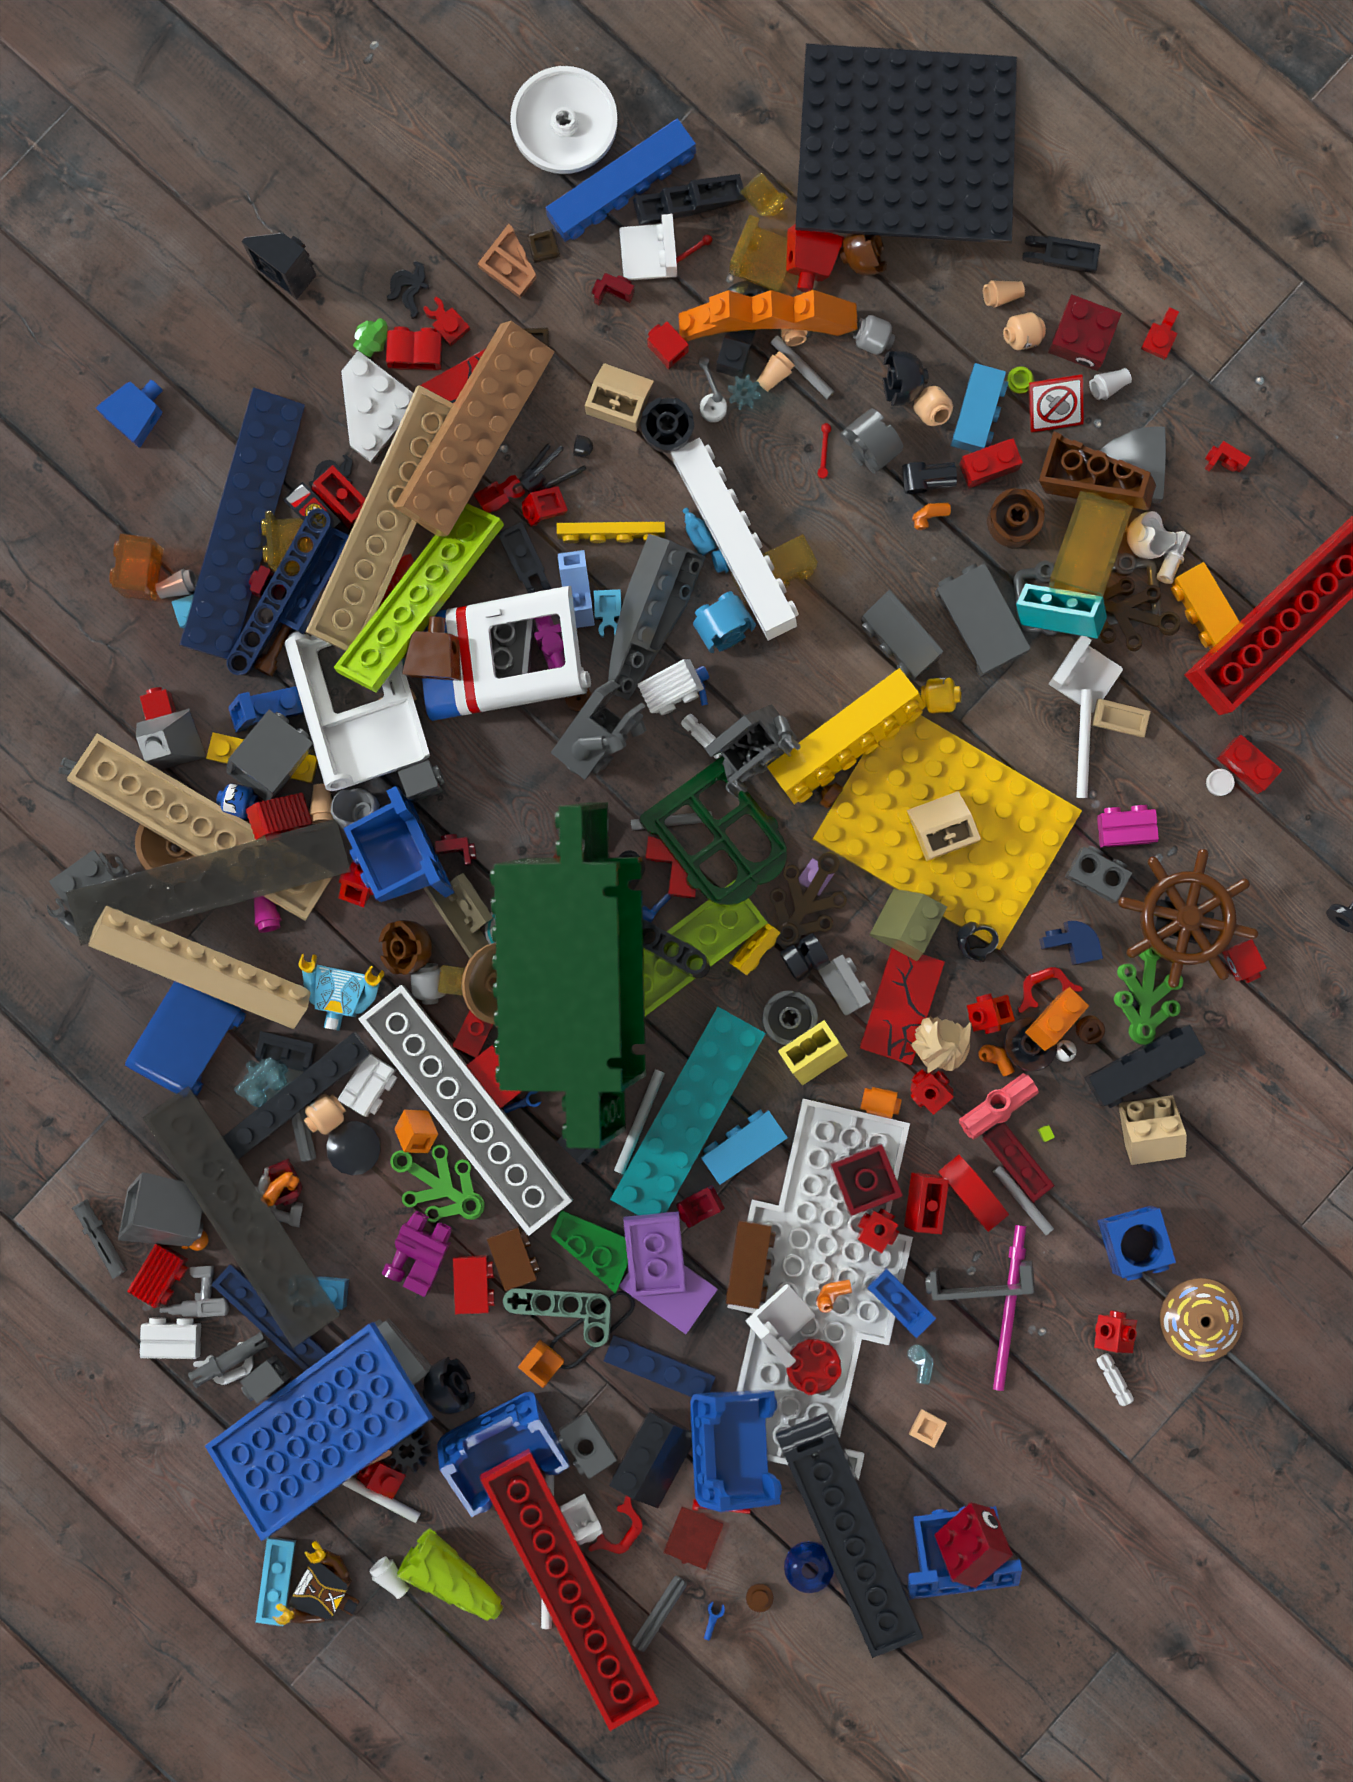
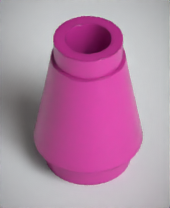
[253,893,282,933]

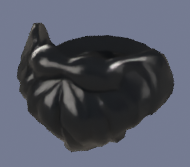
[957,922,999,963]

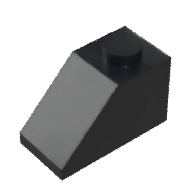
[716,329,757,379]

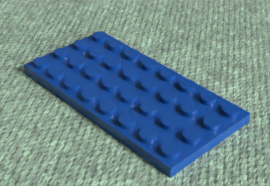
[205,1323,433,1541]

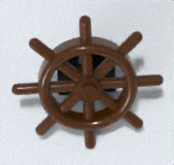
[1118,849,1258,988]

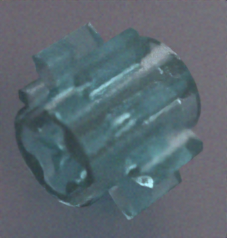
[728,374,761,410]

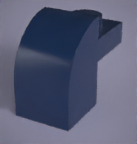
[1039,921,1103,965]

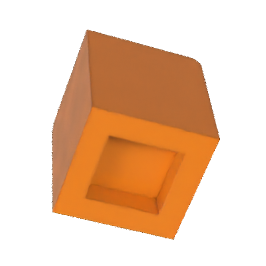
[395,1109,438,1153]
[518,1340,564,1388]

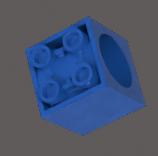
[1097,1206,1176,1281]

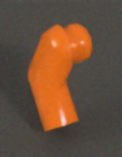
[912,503,951,530]
[978,1044,1015,1077]
[261,1172,300,1206]
[816,1280,852,1313]

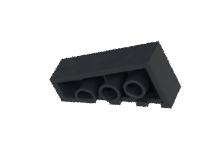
[1084,1024,1206,1108]

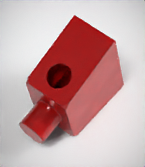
[786,225,844,292]

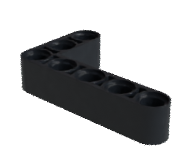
[619,850,710,979]

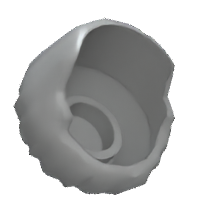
[331,788,380,830]

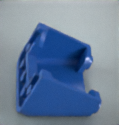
[125,981,247,1100]
[690,1390,782,1512]
[437,1392,569,1517]

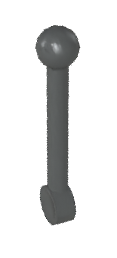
[699,357,723,403]

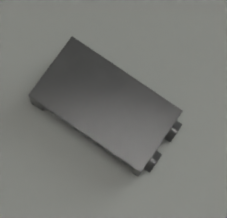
[934,563,1031,678]
[926,1261,1035,1301]

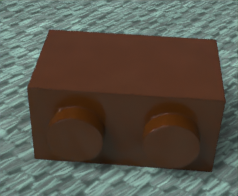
[487,1226,541,1291]

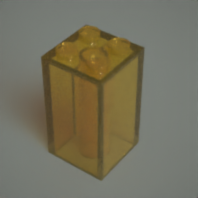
[1049,491,1133,600]

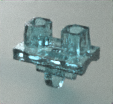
[234,1057,289,1108]

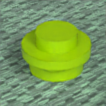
[1007,367,1034,394]

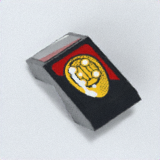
[283,482,343,530]

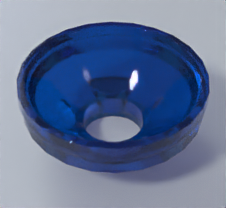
[784,1541,834,1593]

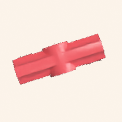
[959,1073,1039,1140]

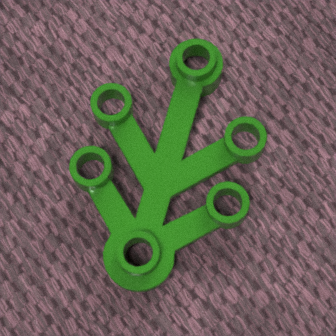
[1114,948,1183,1045]
[390,1144,485,1222]

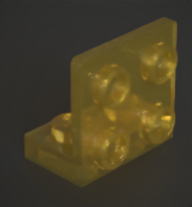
[729,215,787,292]
[261,511,308,574]

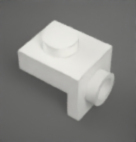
[560,1494,603,1545]

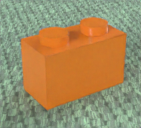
[1025,987,1089,1051]

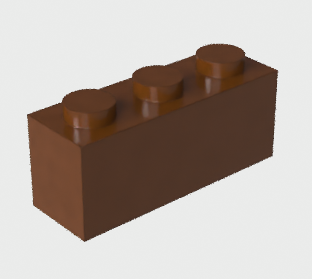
[726,1219,776,1309]

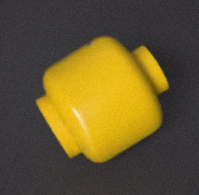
[921,678,961,713]

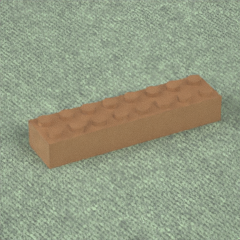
[394,321,555,537]

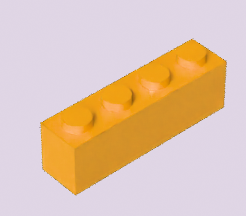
[1171,562,1239,650]

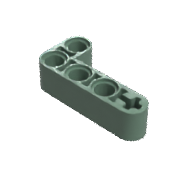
[503,1288,612,1347]

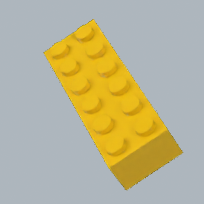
[767,668,925,804]

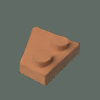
[478,224,537,299]

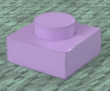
[799,858,835,896]

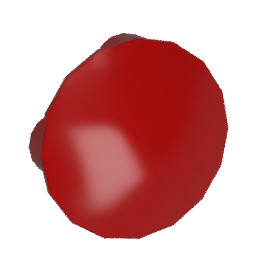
[786,1339,842,1395]

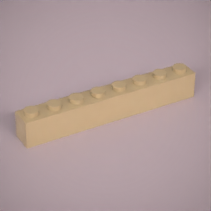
[88,906,311,1029]

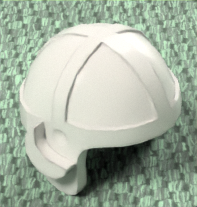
[1126,511,1178,559]

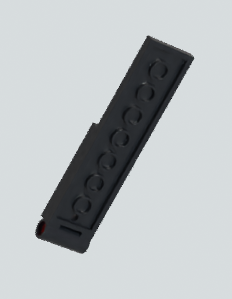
[776,1412,924,1658]

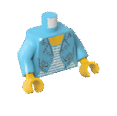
[299,954,384,1031]

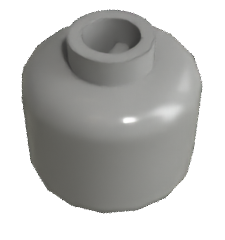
[853,315,895,355]
[410,963,447,1004]

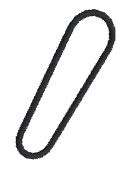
[550,1291,635,1369]

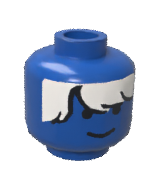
[216,783,259,821]

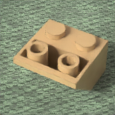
[585,363,654,431]
[907,791,981,861]
[1119,1095,1187,1165]

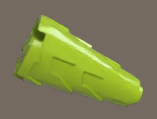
[397,1529,503,1621]

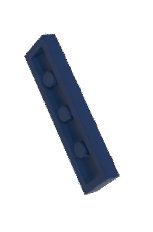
[278,527,349,635]
[603,1335,716,1397]

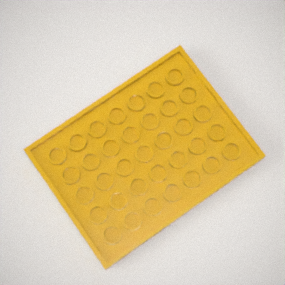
[812,715,1082,950]

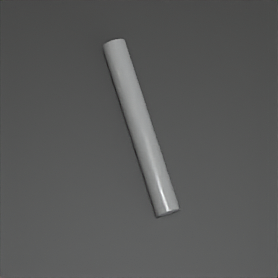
[771,335,835,399]
[631,811,712,831]
[992,1165,1054,1235]

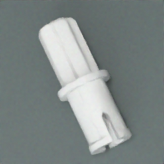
[1157,531,1190,584]

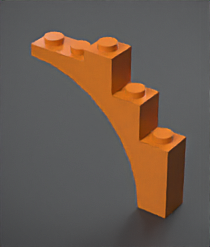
[679,290,858,341]

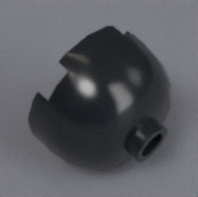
[883,351,929,406]
[641,398,695,453]
[423,1357,475,1414]

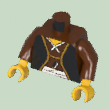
[272,1541,360,1625]

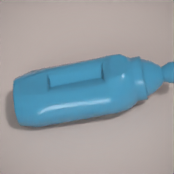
[683,508,717,556]

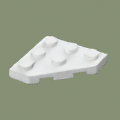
[341,351,414,463]

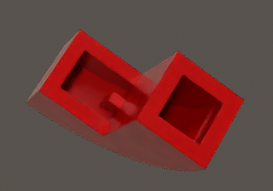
[646,836,696,899]
[938,1155,1009,1232]

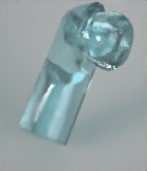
[907,1345,933,1385]

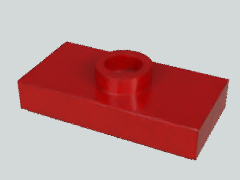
[452,1011,494,1058]

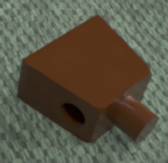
[402,616,461,681]

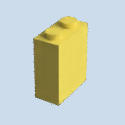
[778,1020,848,1086]

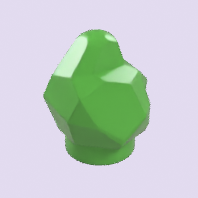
[353,318,388,357]

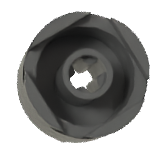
[840,408,903,474]
[762,991,818,1046]

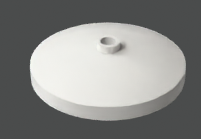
[511,66,617,174]

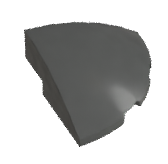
[1100,426,1166,504]

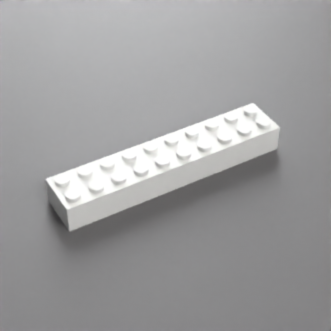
[359,985,573,1236]

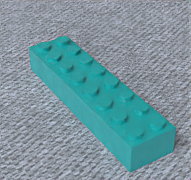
[610,1007,766,1215]

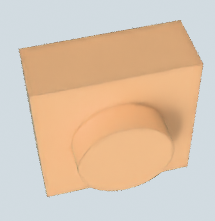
[909,1409,947,1447]

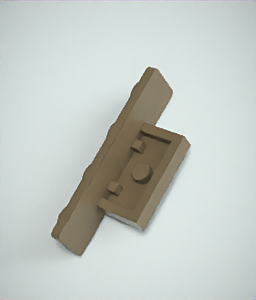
[423,873,493,958]

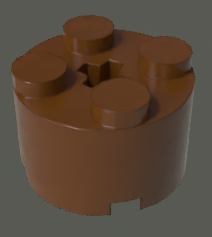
[987,488,1045,549]

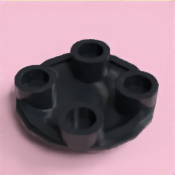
[326,1121,381,1175]

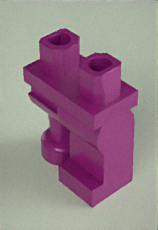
[534,615,566,670]
[382,1211,452,1297]

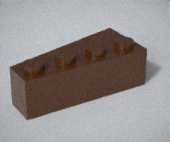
[1039,431,1156,510]

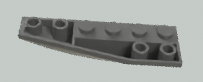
[608,534,706,700]

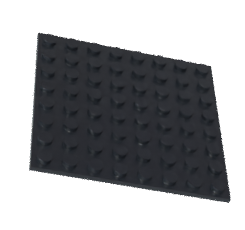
[795,43,1017,244]

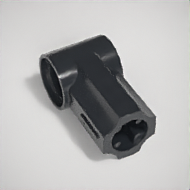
[902,462,957,494]

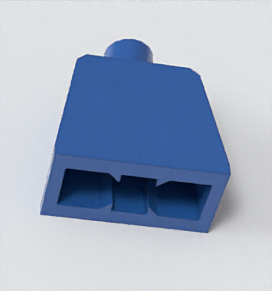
[96,379,163,448]

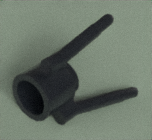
[518,444,586,493]

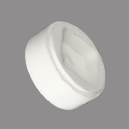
[700,394,727,422]

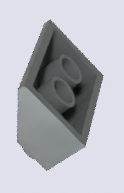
[861,590,943,681]

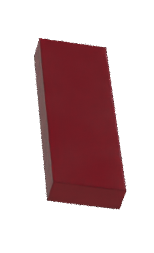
[982,1122,1055,1203]

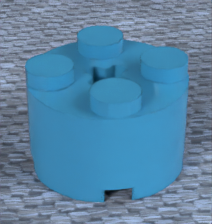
[693,591,756,653]

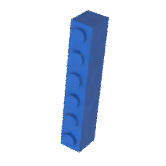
[546,118,696,242]

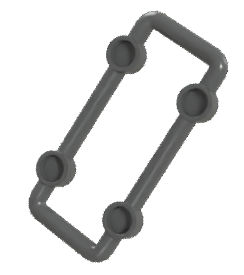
[1014,553,1162,637]

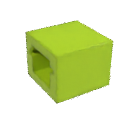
[1037,1125,1055,1142]

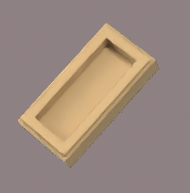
[1091,699,1151,738]

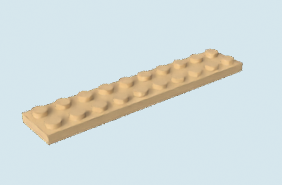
[306,386,453,651]
[67,734,334,921]

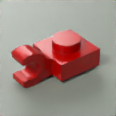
[1141,307,1179,360]
[474,475,525,513]

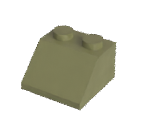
[869,889,947,961]

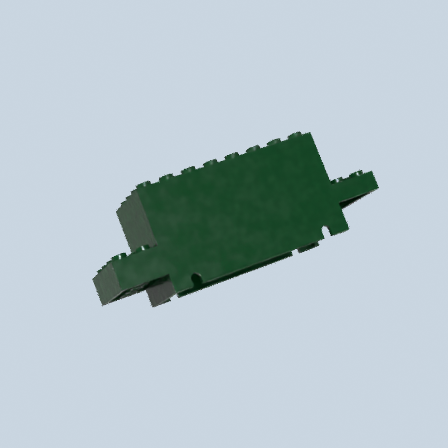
[490,802,646,1148]

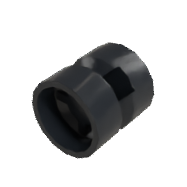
[780,933,831,982]

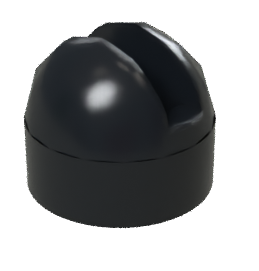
[573,435,593,457]

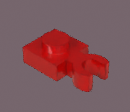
[423,297,470,347]

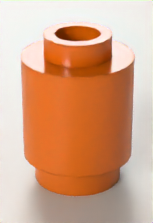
[860,1087,902,1119]

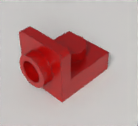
[1204,441,1251,472]
[522,486,568,526]

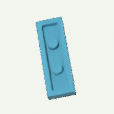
[256,1537,296,1626]

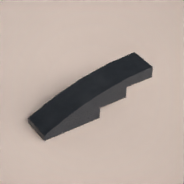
[633,174,747,225]

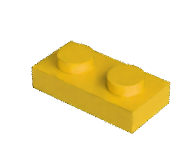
[729,923,780,975]

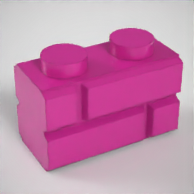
[1097,805,1159,848]

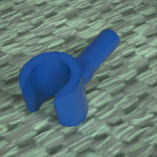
[695,666,710,705]
[643,894,671,923]
[503,1091,542,1113]
[704,1601,725,1640]

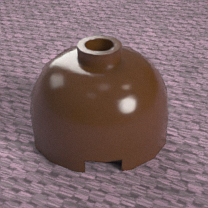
[840,233,887,276]
[379,920,432,975]

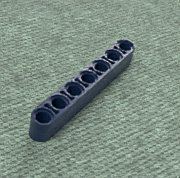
[227,508,334,675]

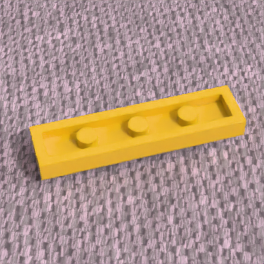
[557,522,665,543]
[206,733,318,784]

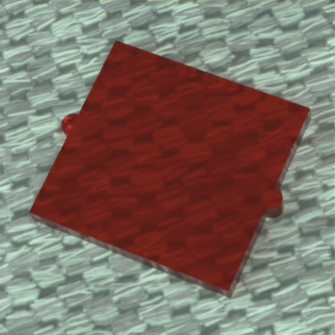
[663,1506,724,1570]

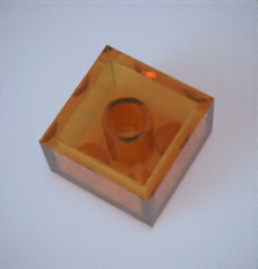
[109,534,164,602]

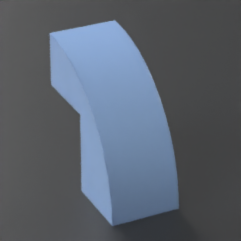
[558,550,595,628]

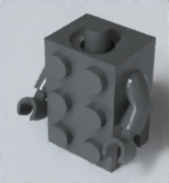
[551,679,647,780]
[705,704,801,799]
[47,850,150,941]

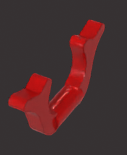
[1018,967,1083,1013]
[588,1496,643,1554]

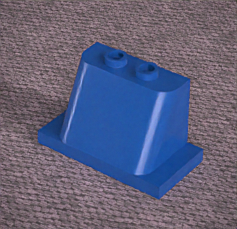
[344,786,455,902]
[907,1506,1022,1600]

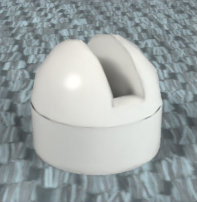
[1055,1040,1077,1062]

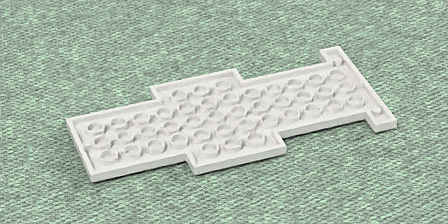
[727,1099,913,1481]

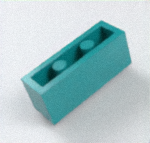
[1016,584,1107,638]

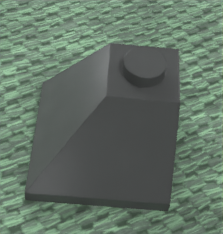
[136,709,207,770]

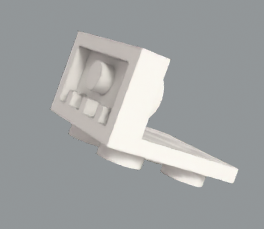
[620,214,677,281]
[1049,636,1123,713]
[746,1284,815,1368]

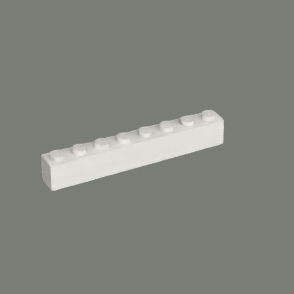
[671,437,799,641]

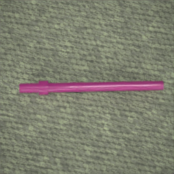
[993,1225,1026,1391]

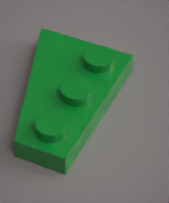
[550,1210,628,1293]

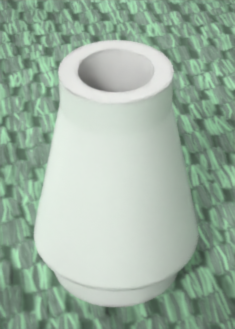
[1089,368,1132,400]
[369,1556,409,1599]

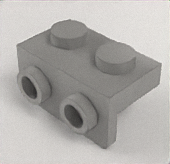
[818,954,871,1015]

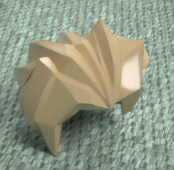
[911,1016,971,1073]

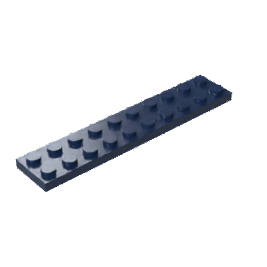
[179,387,305,660]

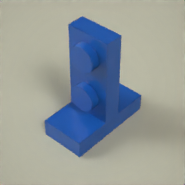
[228,686,304,733]
[867,1268,936,1338]

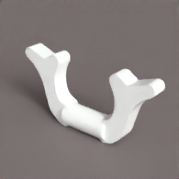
[193,1342,254,1385]

